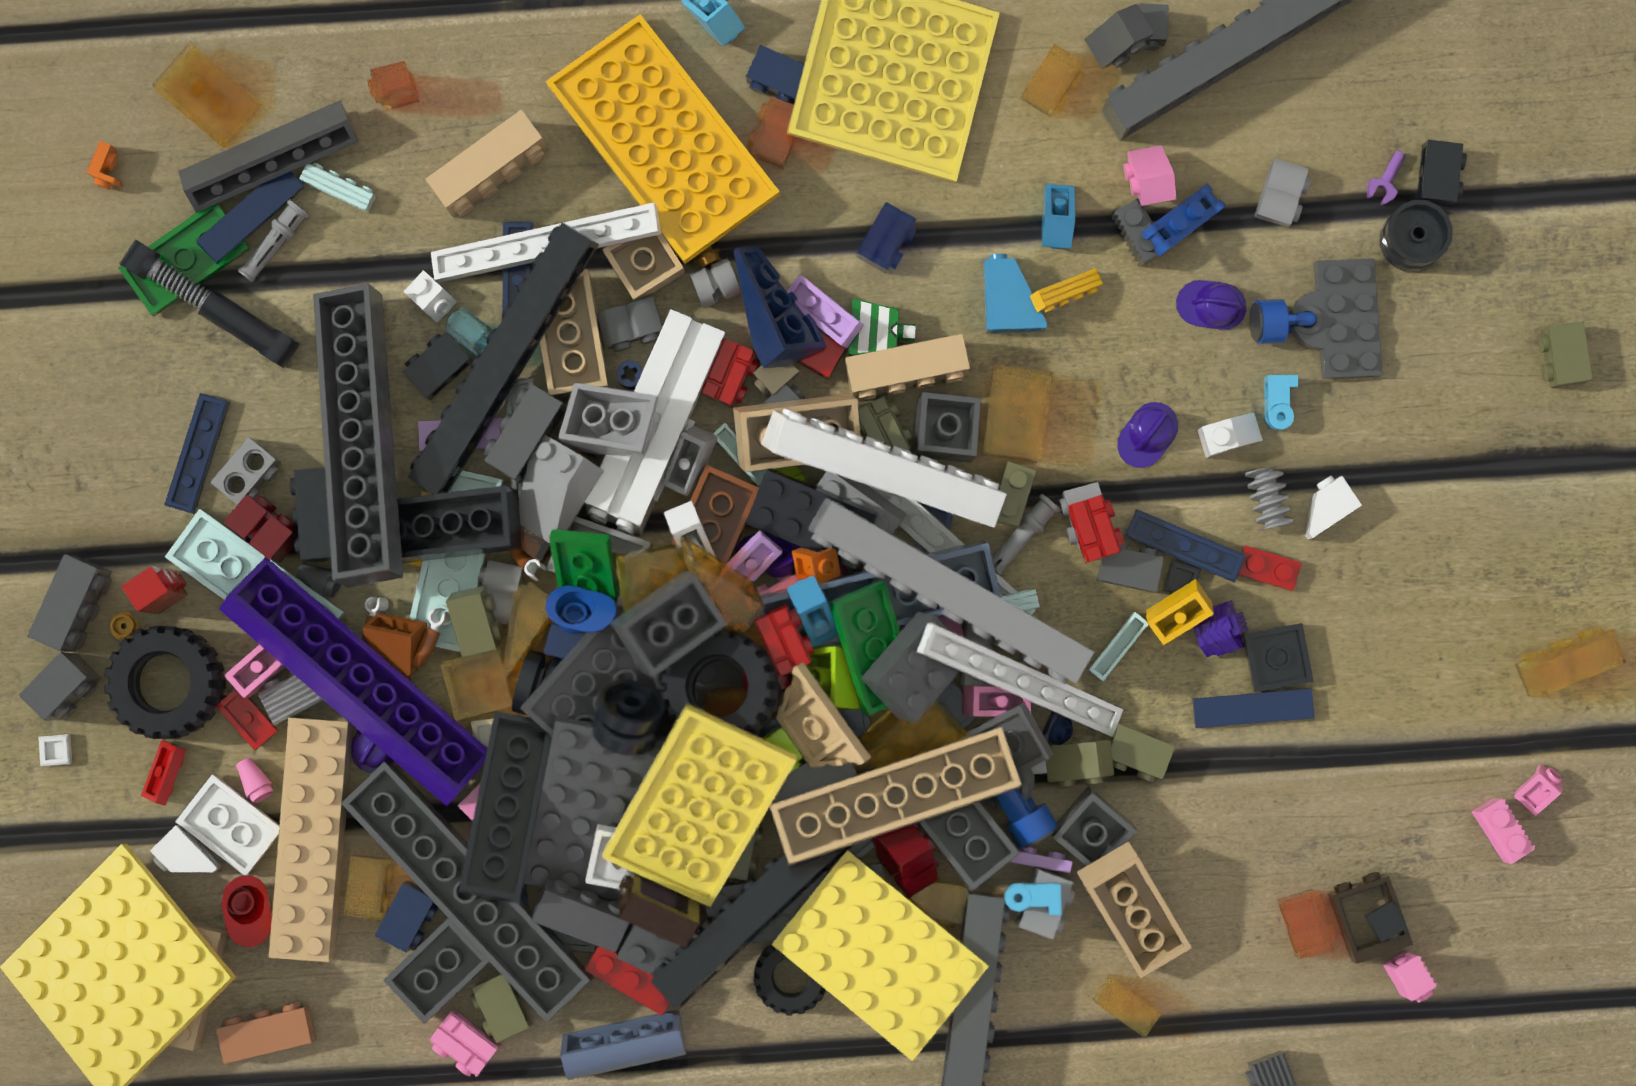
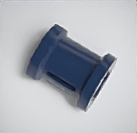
[616,361,643,390]

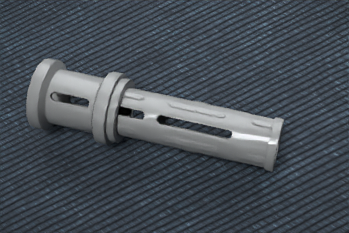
[238,199,310,282]
[992,493,1062,575]

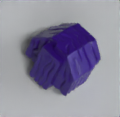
[1193,600,1249,657]

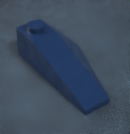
[734,247,827,368]

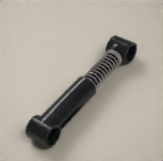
[119,239,300,368]

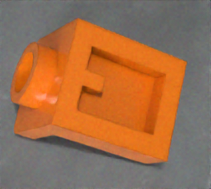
[87,141,122,190]
[792,547,841,585]

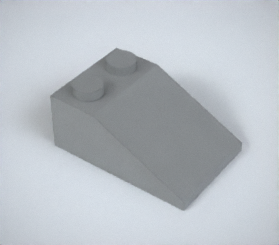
[558,382,659,455]
[519,435,604,543]

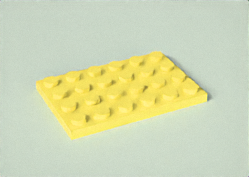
[602,704,796,907]
[772,850,989,1061]

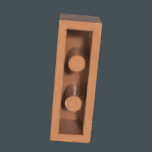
[216,1002,317,1064]

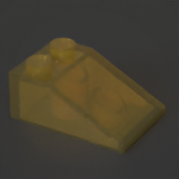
[152,41,262,148]
[680,536,765,634]
[502,582,553,677]

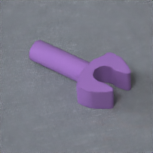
[1366,151,1406,206]

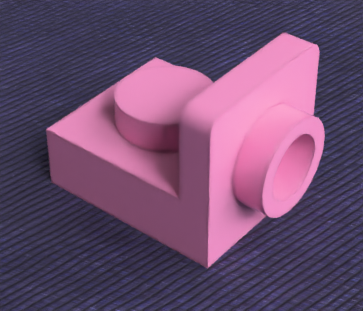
[1514,763,1563,816]

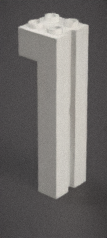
[585,309,725,536]

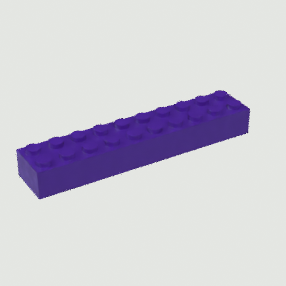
[219,557,487,806]

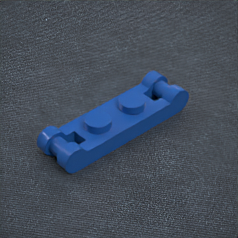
[1141,183,1226,257]

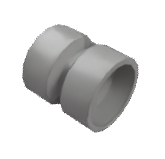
[689,258,742,309]

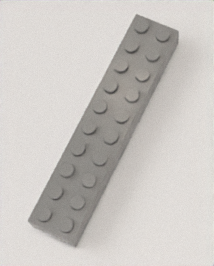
[808,498,1094,684]

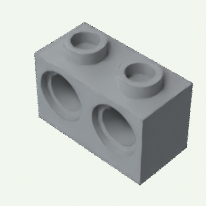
[210,437,281,505]

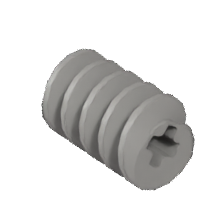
[1245,466,1294,531]

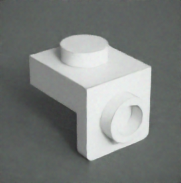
[403,270,456,322]

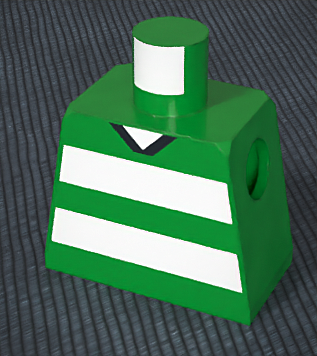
[848,299,916,357]

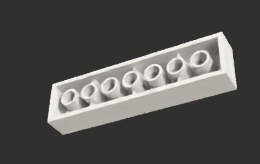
[761,408,1007,527]

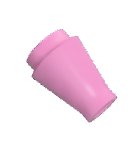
[236,757,274,804]

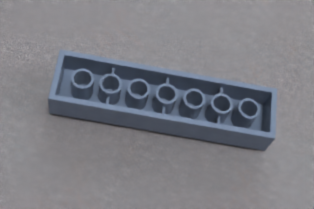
[753,540,1001,652]

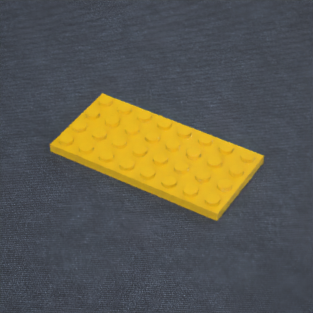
[545,14,780,264]

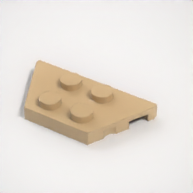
[776,662,871,767]

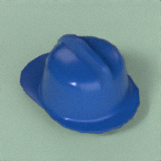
[545,585,617,634]

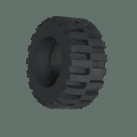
[104,626,225,739]
[661,629,781,737]

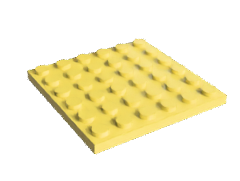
[787,0,1000,183]
[0,844,236,1086]

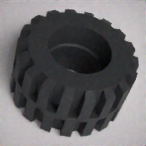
[753,942,826,1016]

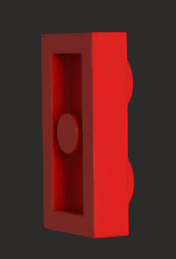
[1238,545,1302,591]
[216,689,279,751]
[141,740,186,806]

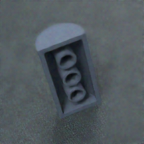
[560,1010,687,1080]

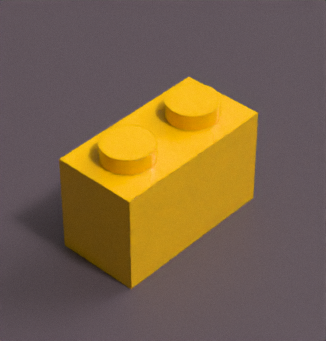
[1146,579,1214,645]

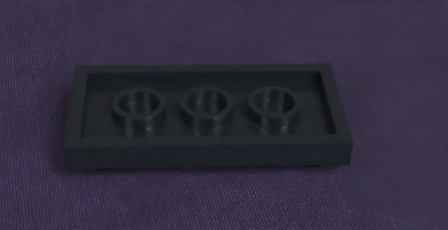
[746,469,879,570]

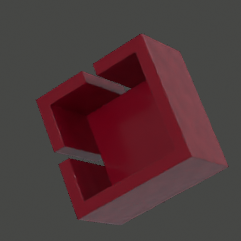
[224,494,299,563]
[872,823,939,898]

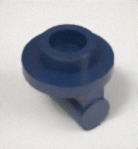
[1042,712,1073,745]

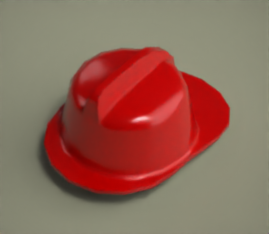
[221,875,272,947]

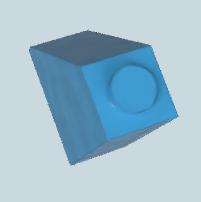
[983,254,1047,334]

